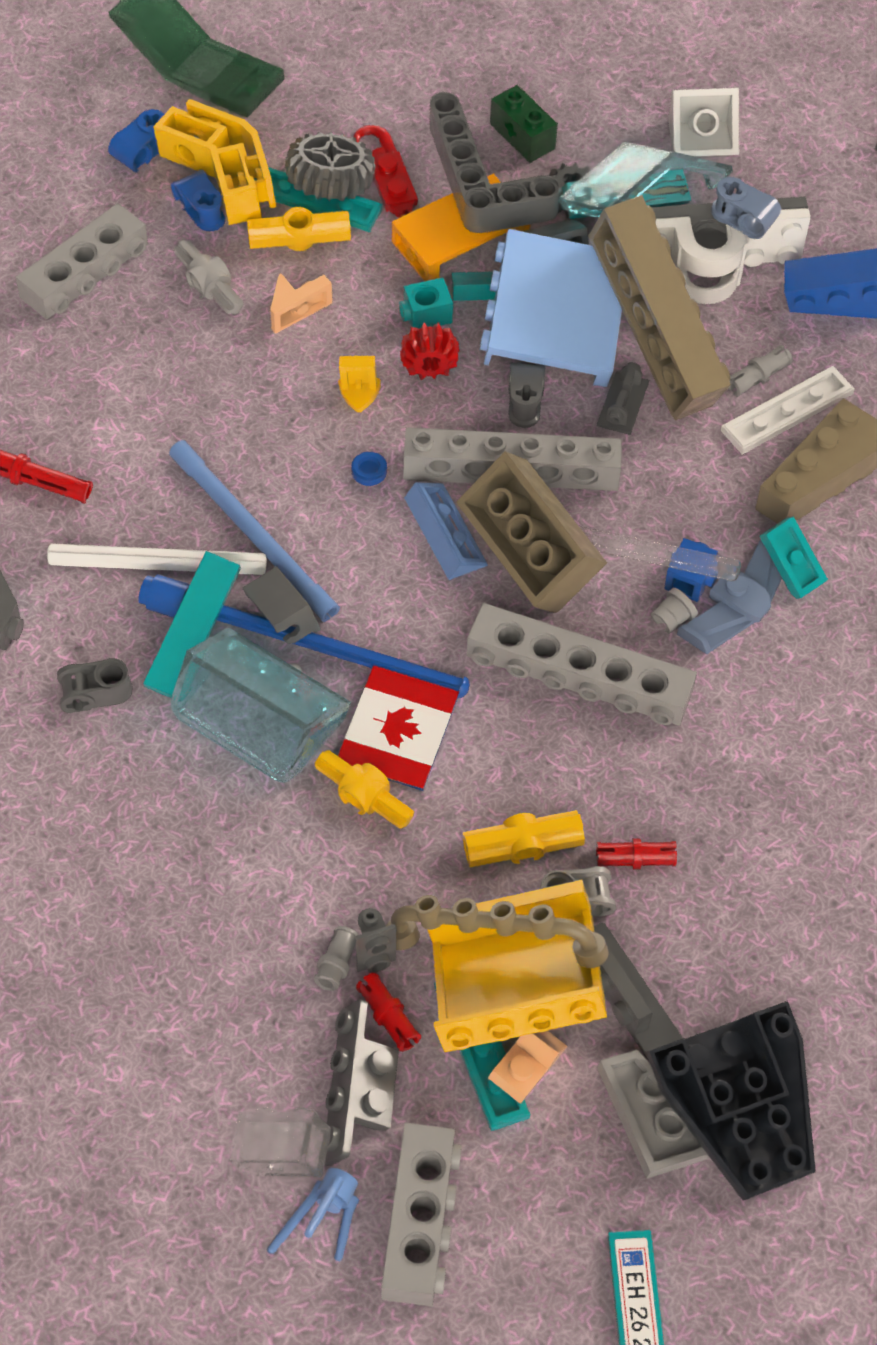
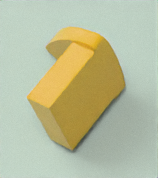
[338,356,381,413]

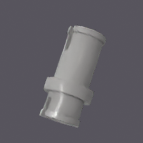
[314,926,358,991]

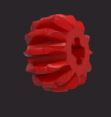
[400,322,460,380]

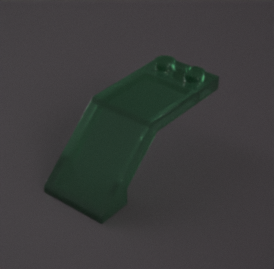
[108,0,285,118]

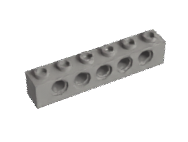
[403,427,622,491]
[466,603,697,726]

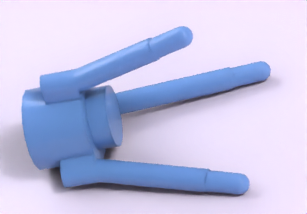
[267,1168,359,1261]

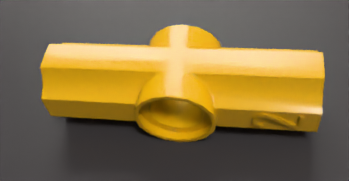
[247,207,351,251]
[462,810,585,867]

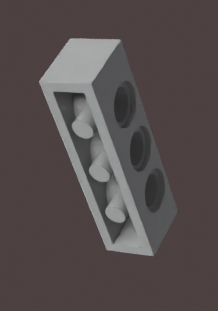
[16,203,148,319]
[381,1123,462,1307]

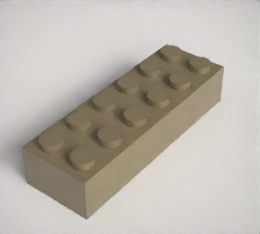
[588,195,731,421]

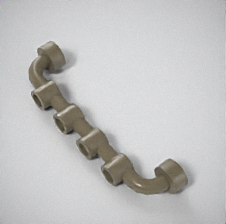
[386,895,609,968]

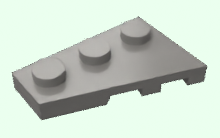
[597,1050,710,1179]

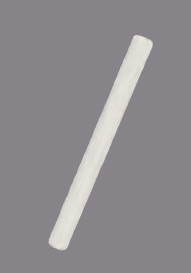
[47,544,267,575]

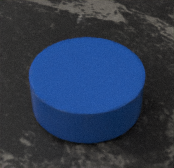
[351,452,387,486]

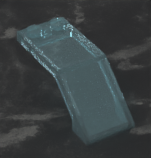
[559,142,733,218]

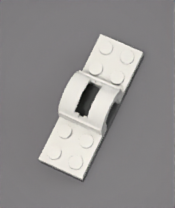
[652,196,811,304]

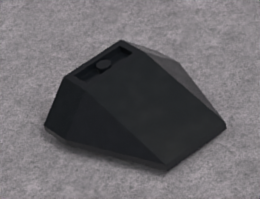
[646,1001,816,1201]

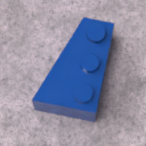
[784,248,877,319]

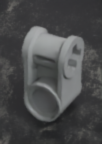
[540,866,616,917]

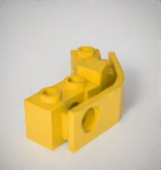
[153,99,276,225]

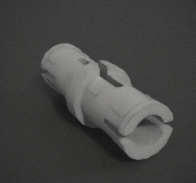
[728,345,792,397]

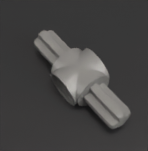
[174,240,244,315]

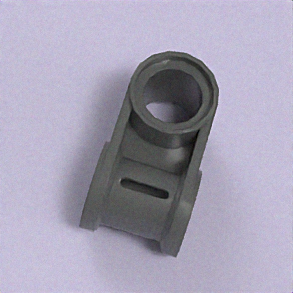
[508,362,545,428]
[57,658,133,713]

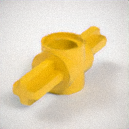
[314,750,414,829]

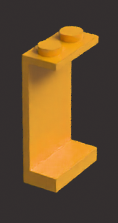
[392,173,530,281]

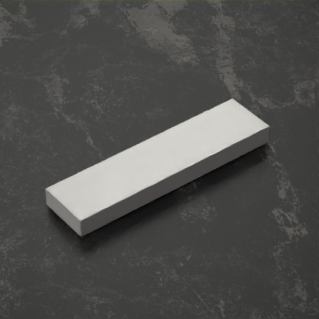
[721,366,854,455]

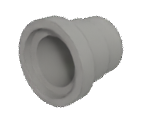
[651,588,698,634]

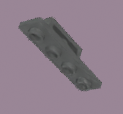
[594,923,683,1061]
[321,999,399,1166]

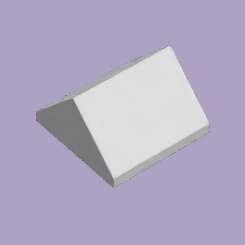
[668,88,739,157]

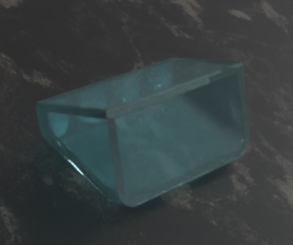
[171,627,351,783]

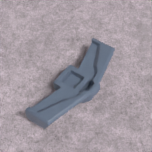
[677,539,782,654]

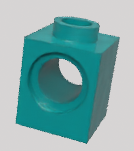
[399,278,453,329]

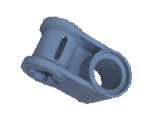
[711,177,781,239]

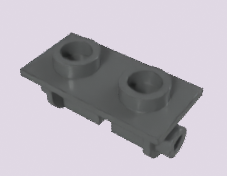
[597,362,649,435]
[356,908,396,973]

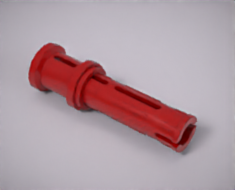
[0,450,93,504]

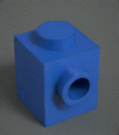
[664,538,720,602]

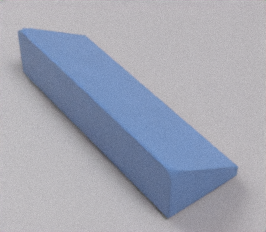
[404,482,488,580]

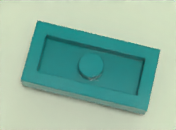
[759,516,828,599]

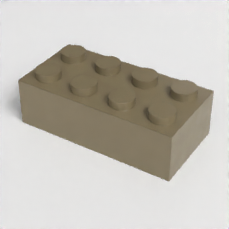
[456,451,607,613]

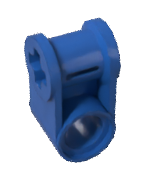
[108,109,164,172]
[171,169,225,231]

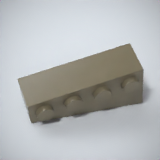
[755,398,877,524]

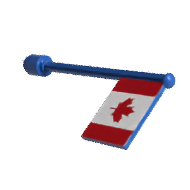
[138,574,470,791]

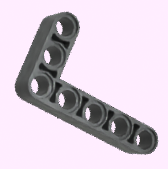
[429,92,561,233]

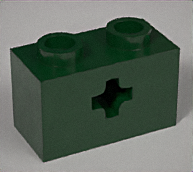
[490,85,558,163]

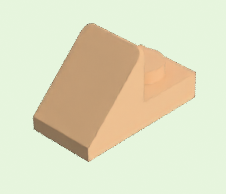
[270,274,332,334]
[488,1031,567,1104]

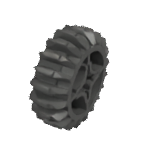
[285,132,375,201]

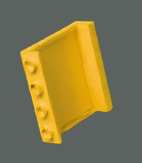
[427,880,607,1053]

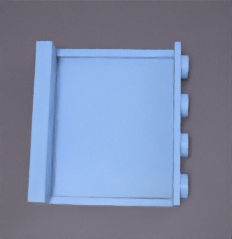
[480,229,622,387]

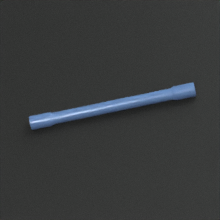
[169,440,340,622]

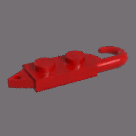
[353,125,418,218]

